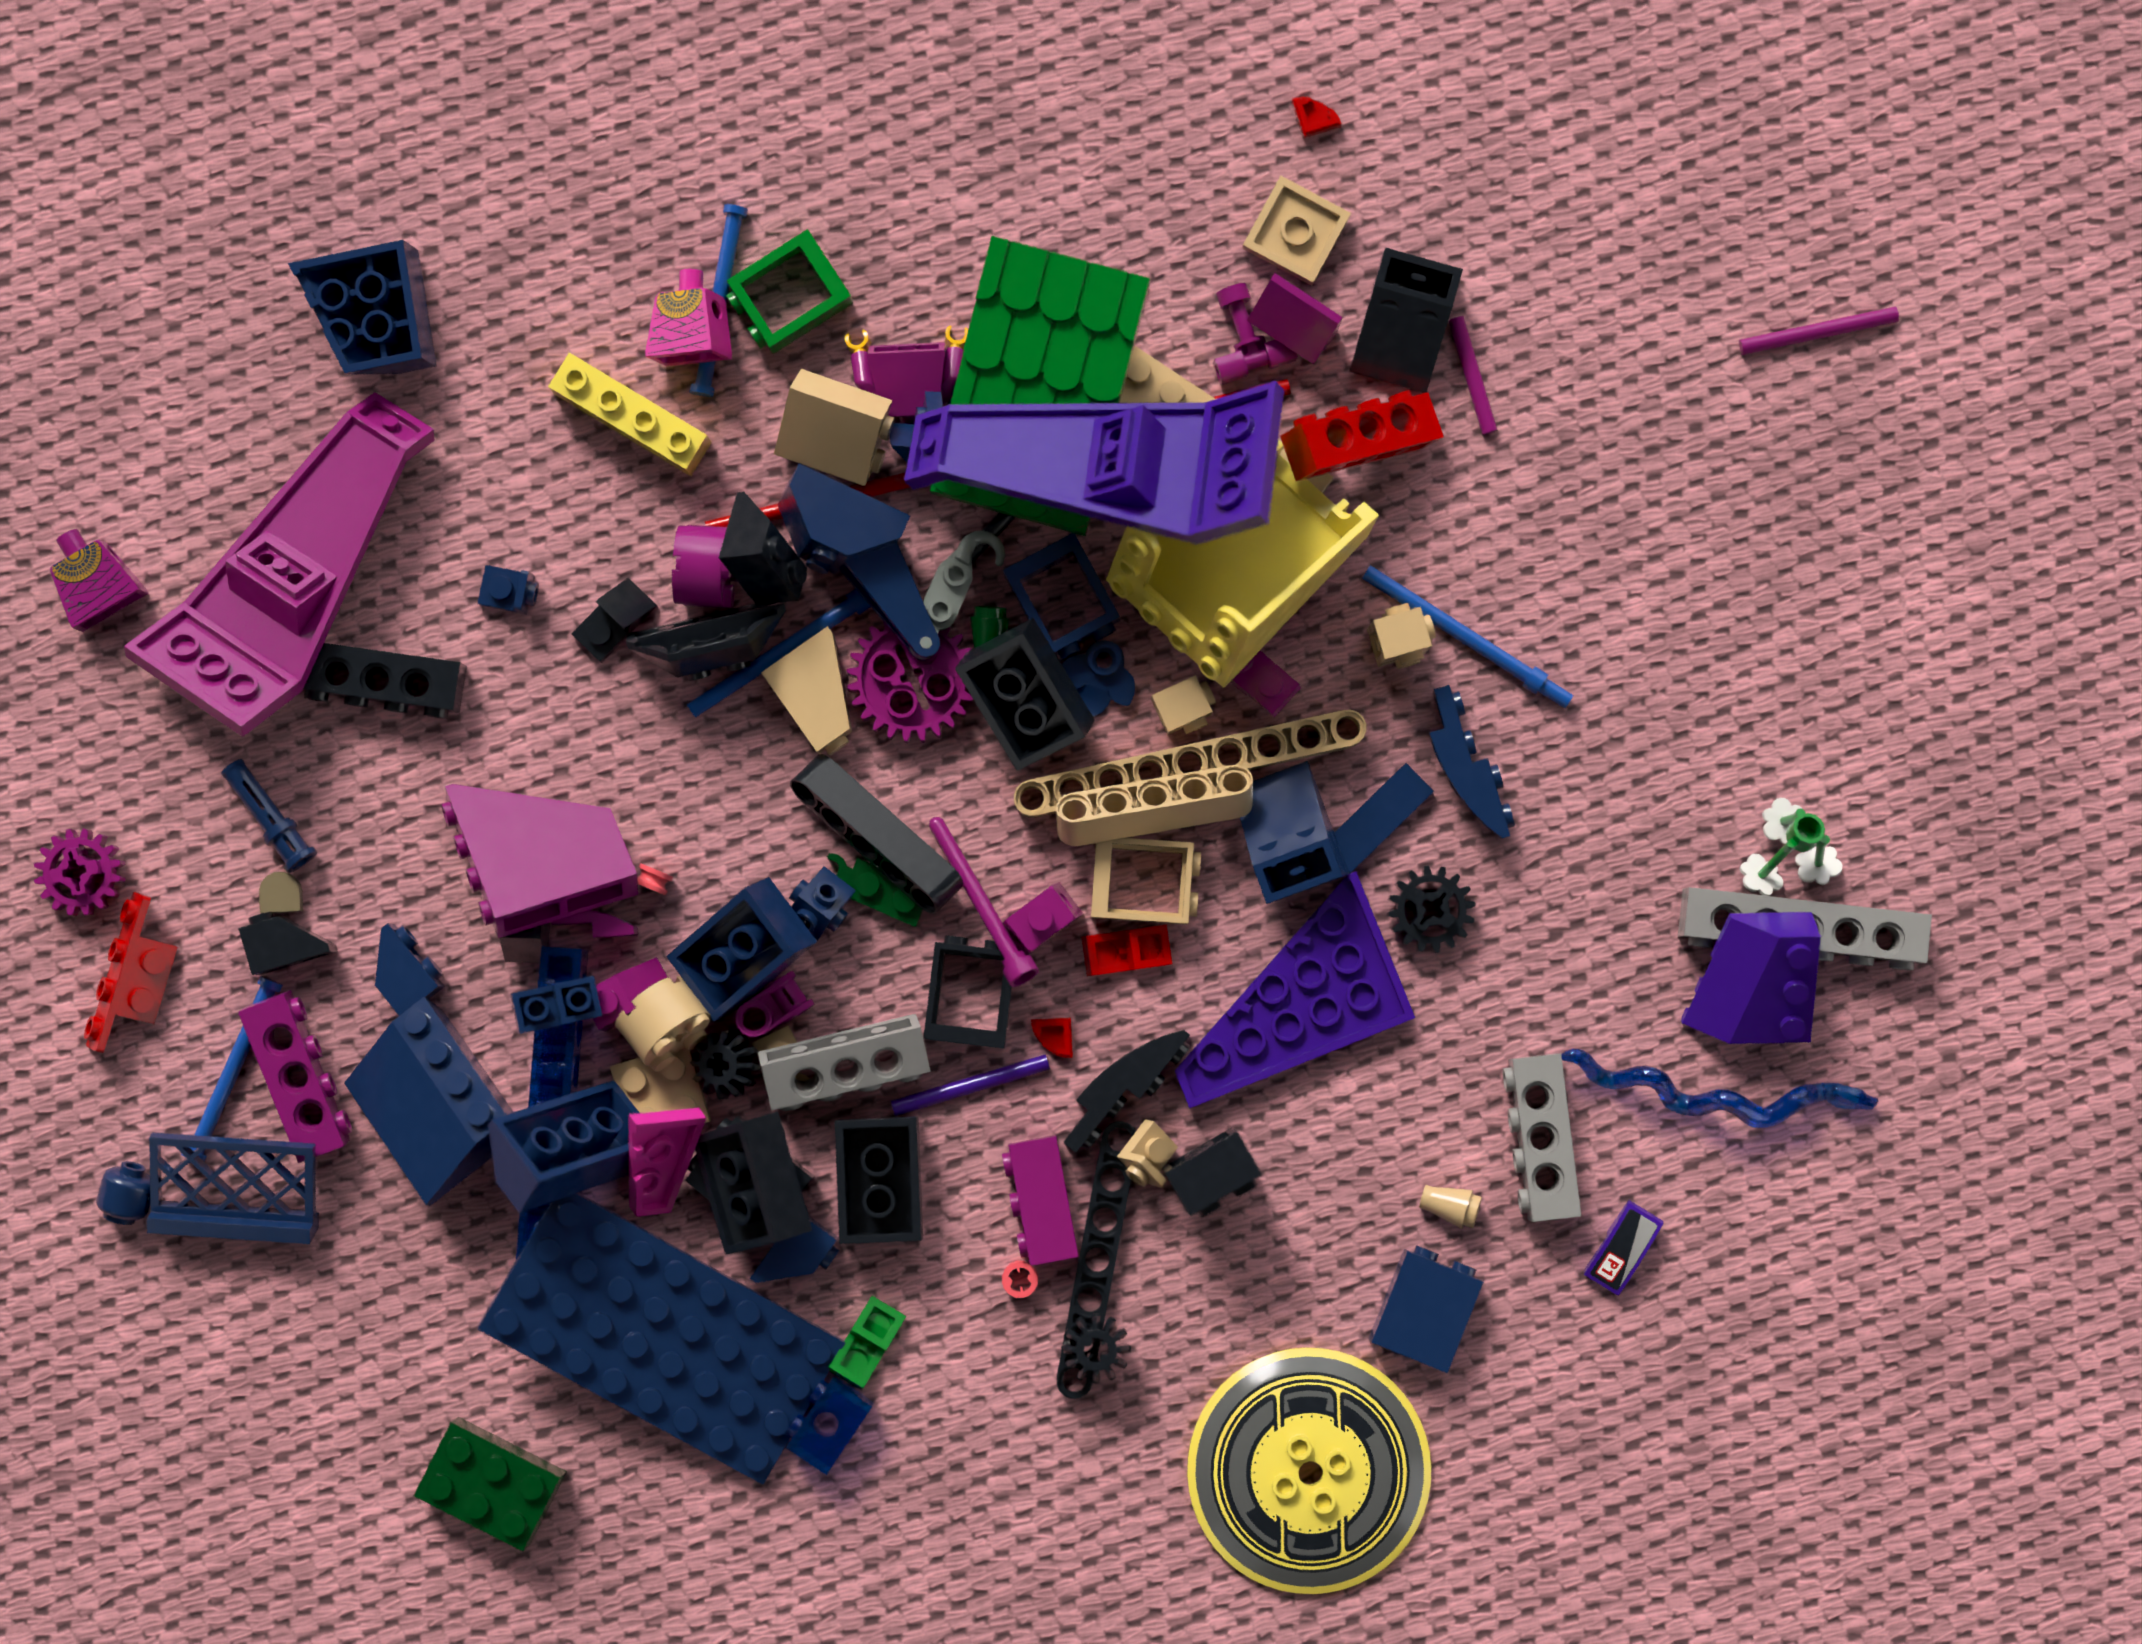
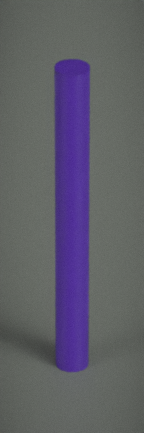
[891,1054,1050,1116]

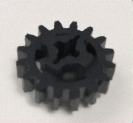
[1387,865,1476,953]

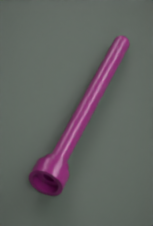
[929,817,1039,987]

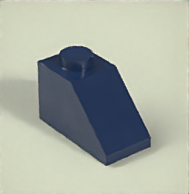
[749,1216,840,1283]

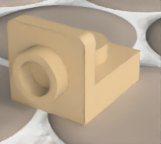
[1117,1119,1178,1187]

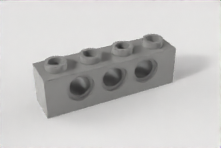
[758,1014,931,1111]
[1503,1053,1581,1222]

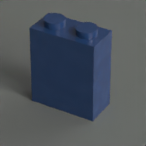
[1368,1245,1484,1373]

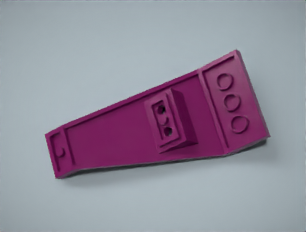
[124,392,435,737]

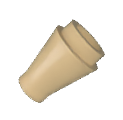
[1419,1185,1482,1229]

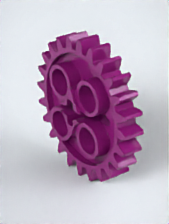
[847,621,974,744]

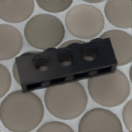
[302,643,467,719]

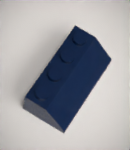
[489,1080,639,1213]

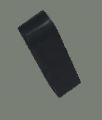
[790,754,964,914]

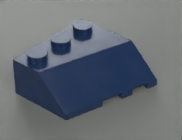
[288,240,437,375]

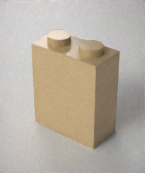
[774,369,895,486]

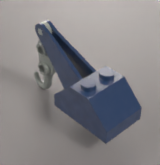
[778,463,1005,661]

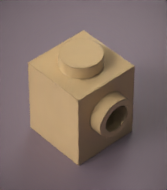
[1151,675,1216,735]

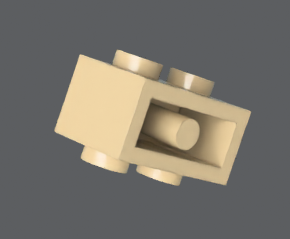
[1367,603,1436,669]

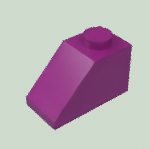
[592,957,668,1032]

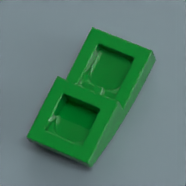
[828,1296,906,1391]

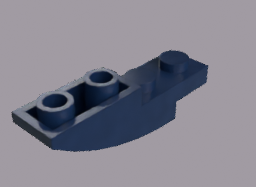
[1429,685,1515,839]

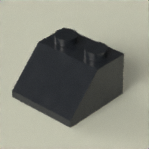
[719,492,807,605]

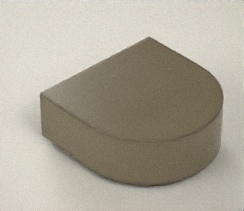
[259,872,303,913]

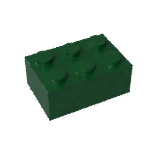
[413,1417,567,1552]

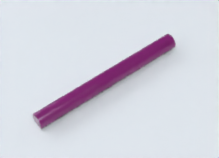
[1739,306,1899,355]

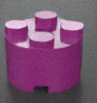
[672,525,737,609]

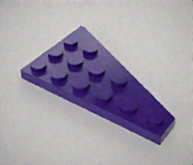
[1174,871,1415,1108]

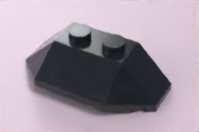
[626,602,786,681]

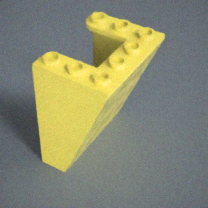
[1106,439,1379,688]

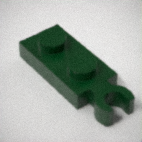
[827,853,923,927]

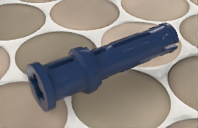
[221,759,317,873]

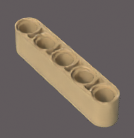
[1056,765,1253,846]

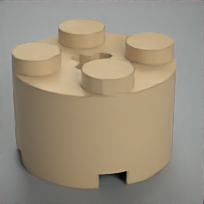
[615,976,711,1072]

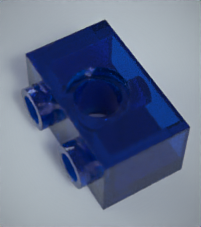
[785,1375,874,1475]

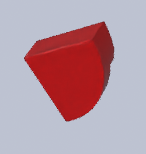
[1291,97,1342,139]
[1031,1018,1073,1058]

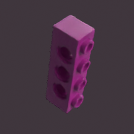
[238,990,352,1163]

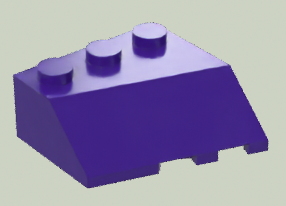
[1681,912,1821,1044]

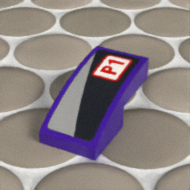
[1584,1200,1664,1296]

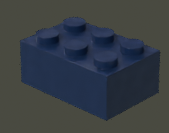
[666,877,817,1021]

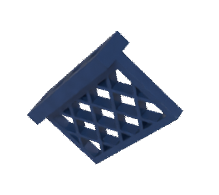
[147,1132,319,1244]

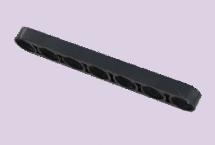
[1057,1121,1136,1399]

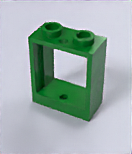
[726,229,853,354]

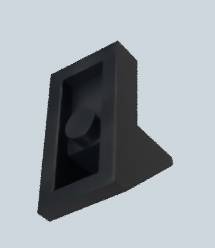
[572,578,658,663]

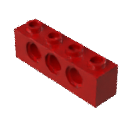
[1280,390,1444,482]

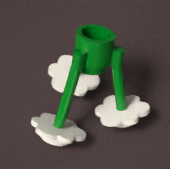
[1740,798,1842,896]

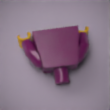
[845,325,968,424]

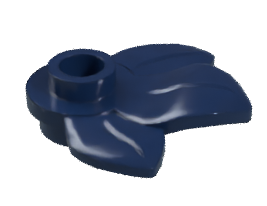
[1062,640,1135,717]

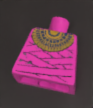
[645,269,732,366]

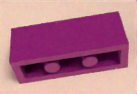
[1002,1135,1079,1266]

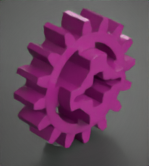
[34,828,126,916]

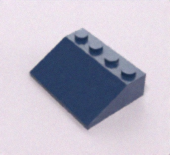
[344,997,513,1207]

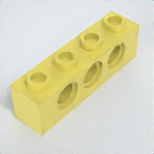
[548,353,712,476]

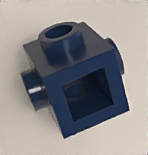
[789,866,856,941]

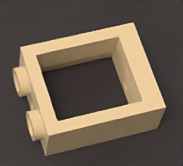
[1091,838,1201,925]

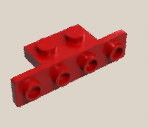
[84,892,178,1053]

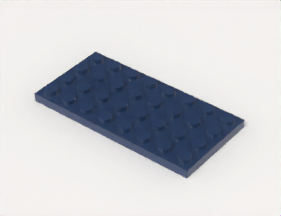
[477,1193,845,1485]

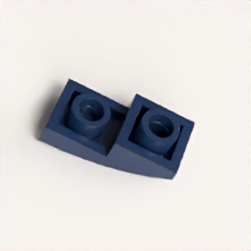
[510,976,602,1034]

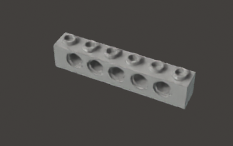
[1678,887,1932,971]

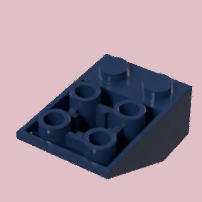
[1240,761,1349,904]

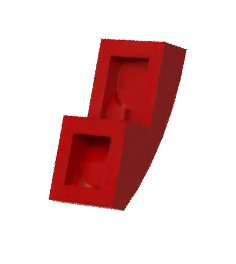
[1081,924,1173,977]

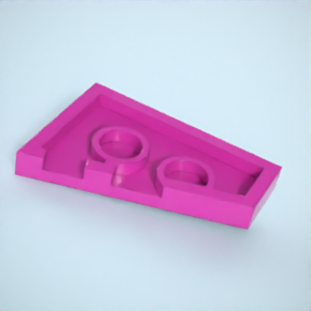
[629,1108,706,1217]

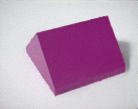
[1246,273,1343,364]

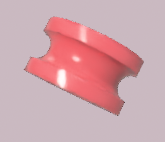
[637,863,673,895]
[1002,1260,1038,1298]

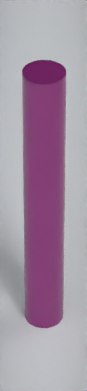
[1448,316,1498,435]

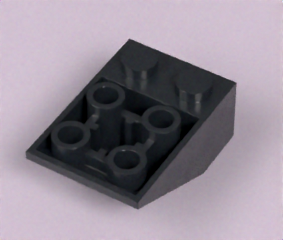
[1349,247,1463,393]

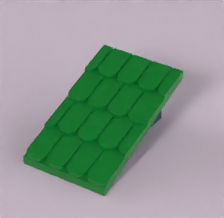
[930,235,1150,536]

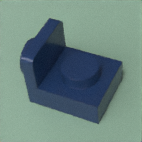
[477,565,539,615]

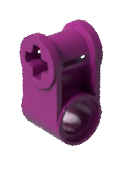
[736,971,815,1038]

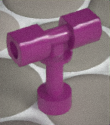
[1213,283,1298,386]

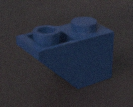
[375,923,445,1016]

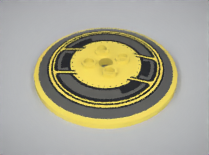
[1187,1347,1431,1594]

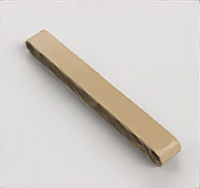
[1014,710,1366,818]

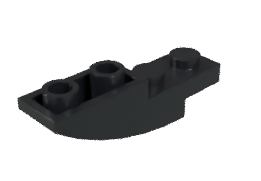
[1063,1030,1191,1152]

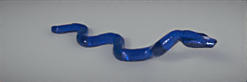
[1561,1048,1879,1129]

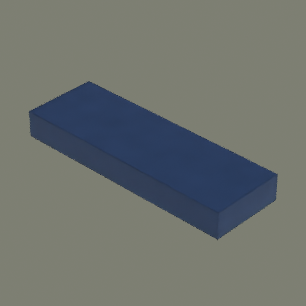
[1334,763,1434,874]

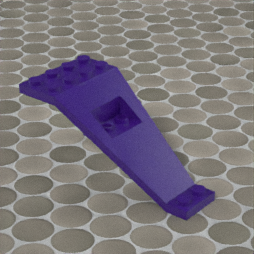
[904,381,1284,544]

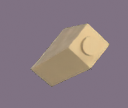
[761,626,852,755]

